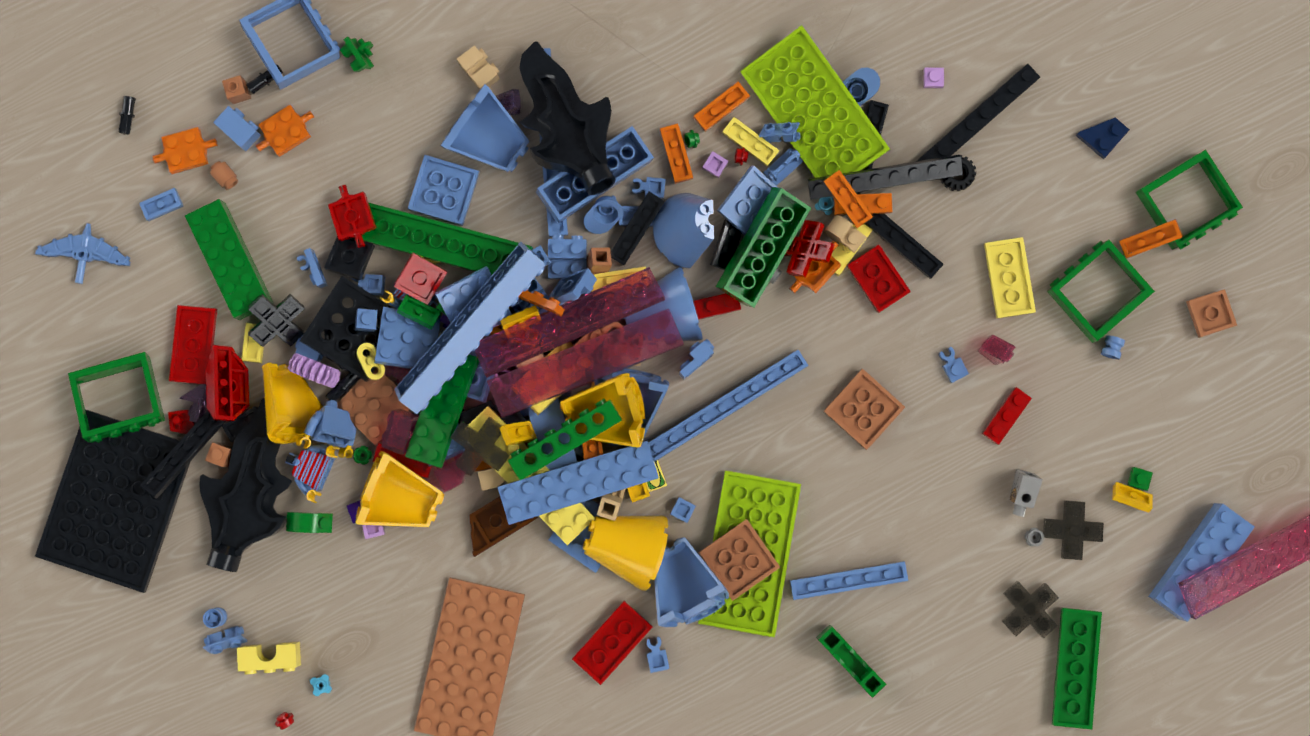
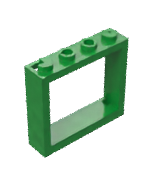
[1135,150,1243,250]
[1047,240,1155,343]
[68,352,165,443]

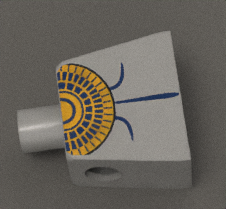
[1010,469,1043,517]

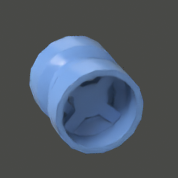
[1101,335,1125,360]
[203,607,227,628]

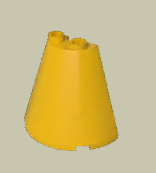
[262,363,323,444]
[560,373,645,447]
[355,451,444,527]
[583,516,668,591]

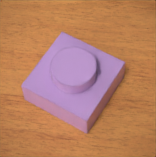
[924,67,944,88]
[702,151,729,178]
[362,525,385,539]

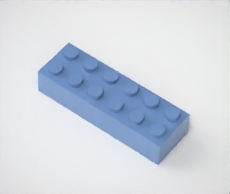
[536,126,654,224]
[1148,503,1255,622]

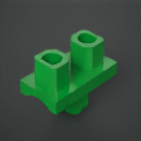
[340,36,374,72]

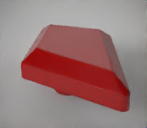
[168,410,195,434]

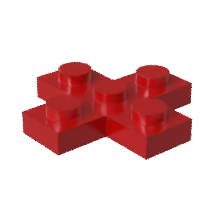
[784,220,835,278]

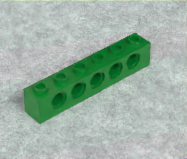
[508,398,622,481]

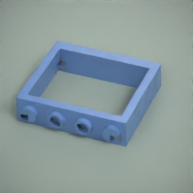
[239,0,340,90]

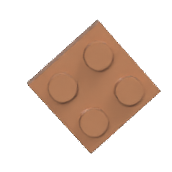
[1186,289,1237,338]

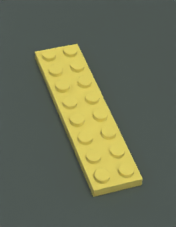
[460,406,595,545]

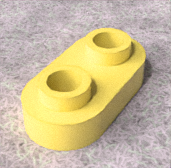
[356,343,385,380]

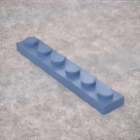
[790,561,908,600]

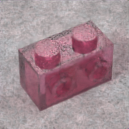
[381,409,419,455]

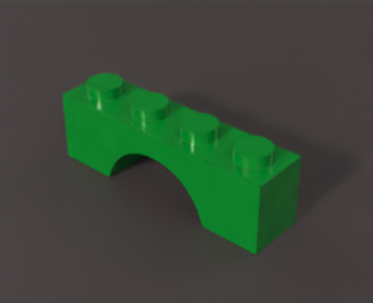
[816,625,887,698]

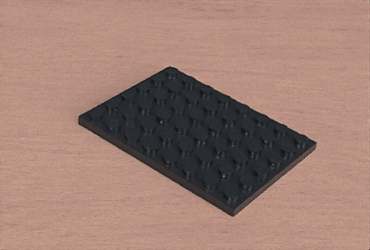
[35,410,191,593]

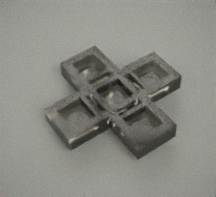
[450,417,510,476]
[1043,501,1104,560]
[1002,581,1059,638]

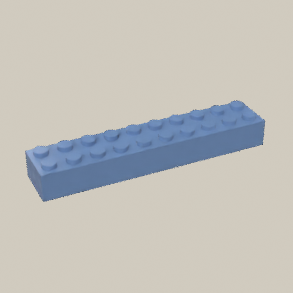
[395,242,546,414]

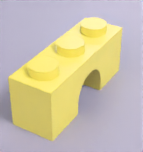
[237,642,301,674]

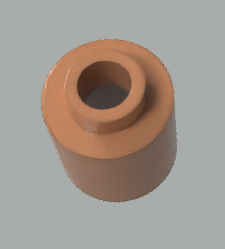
[210,161,238,190]

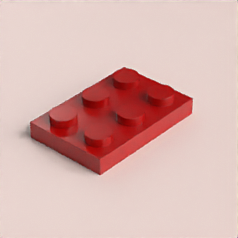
[847,245,911,313]

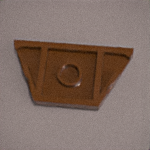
[469,496,538,557]

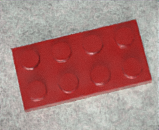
[169,305,218,385]
[572,600,653,685]

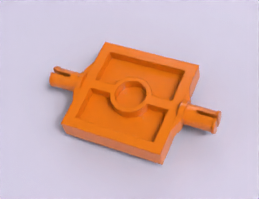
[256,105,314,157]
[153,127,218,174]
[789,240,841,294]

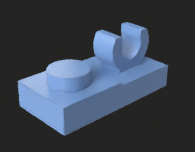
[297,248,328,288]

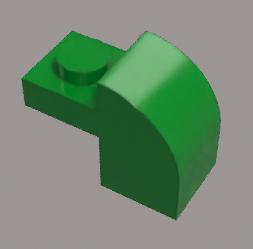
[286,512,333,533]

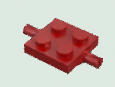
[328,185,376,248]

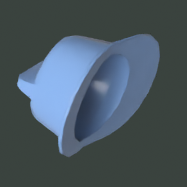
[843,67,880,106]
[583,195,623,234]

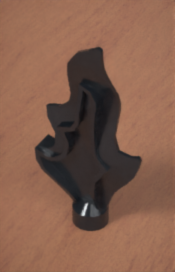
[519,41,616,195]
[200,398,292,572]

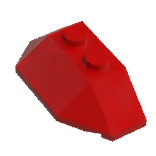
[206,345,250,421]

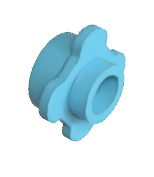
[815,196,834,215]
[310,674,332,696]

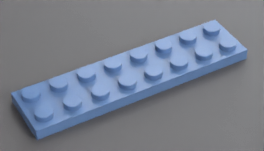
[497,441,659,525]

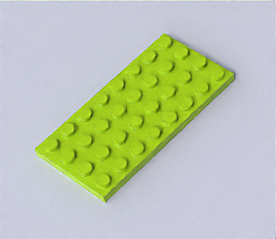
[740,25,891,178]
[698,470,801,638]

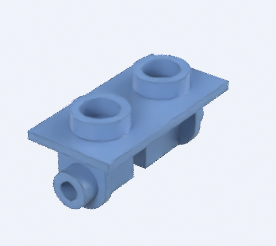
[759,122,800,143]
[763,148,803,186]
[203,626,248,654]

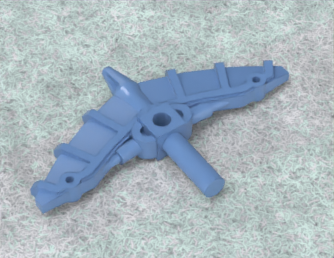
[35,223,131,284]

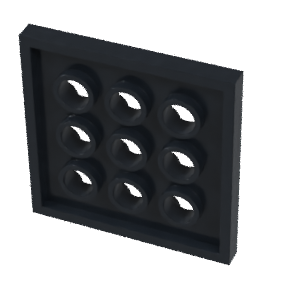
[300,276,392,382]

